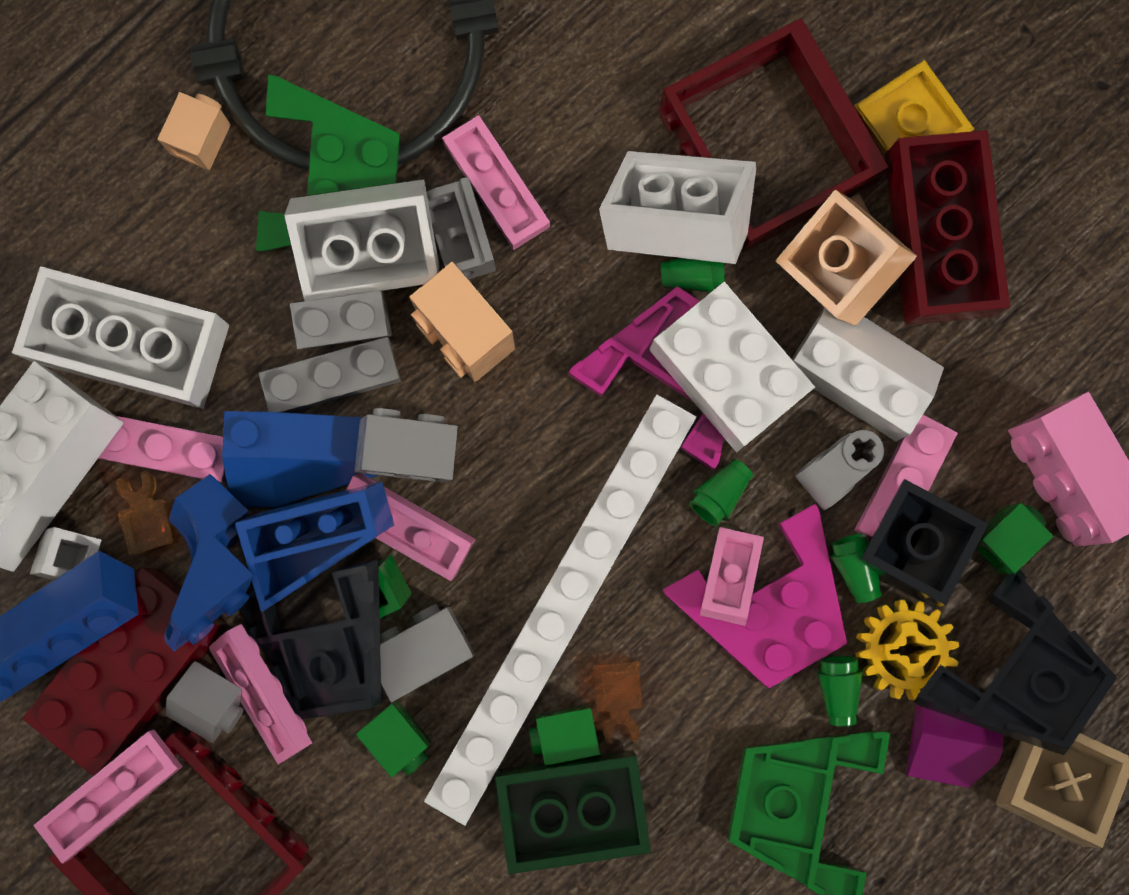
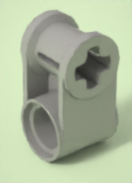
[794,430,884,510]

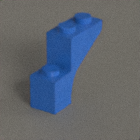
[164,474,254,652]

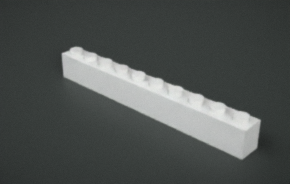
[424,395,696,826]

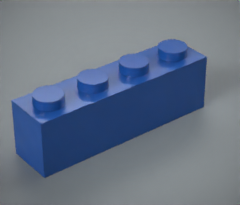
[0,551,138,702]

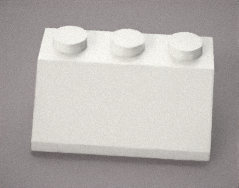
[599,151,756,264]
[791,307,944,441]

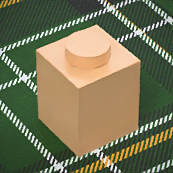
[157,92,231,171]

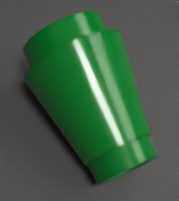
[661,258,725,293]
[689,459,753,526]
[830,533,882,603]
[817,656,863,726]

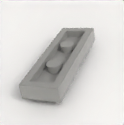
[258,337,401,413]

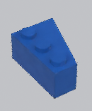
[235,481,395,612]

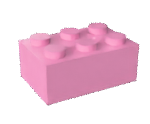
[1008,392,1129,547]

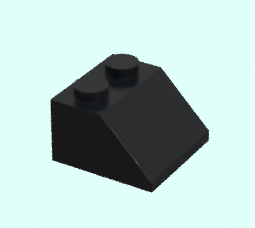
[860,479,988,608]

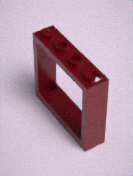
[658,18,889,253]
[49,729,313,895]

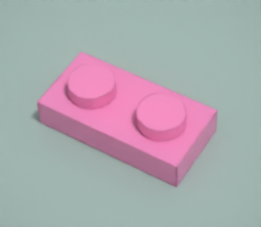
[700,527,764,626]

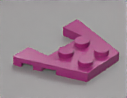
[568,286,724,470]
[662,504,847,688]

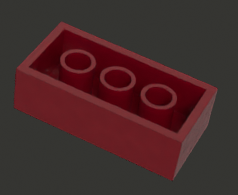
[885,130,1010,325]
[22,568,229,776]

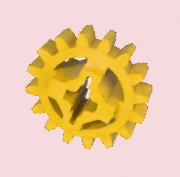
[855,600,959,700]

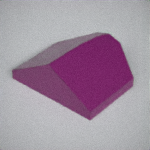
[905,689,1003,788]

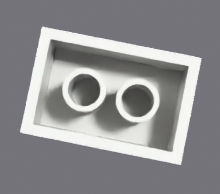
[284,179,439,301]
[650,282,815,453]

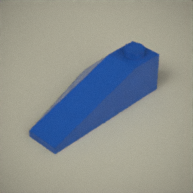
[222,411,378,508]

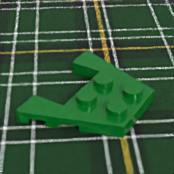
[256,75,401,252]
[727,730,890,895]

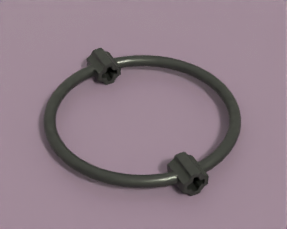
[190,0,498,171]

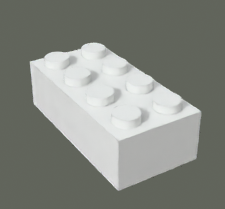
[12,266,229,409]
[0,361,124,572]

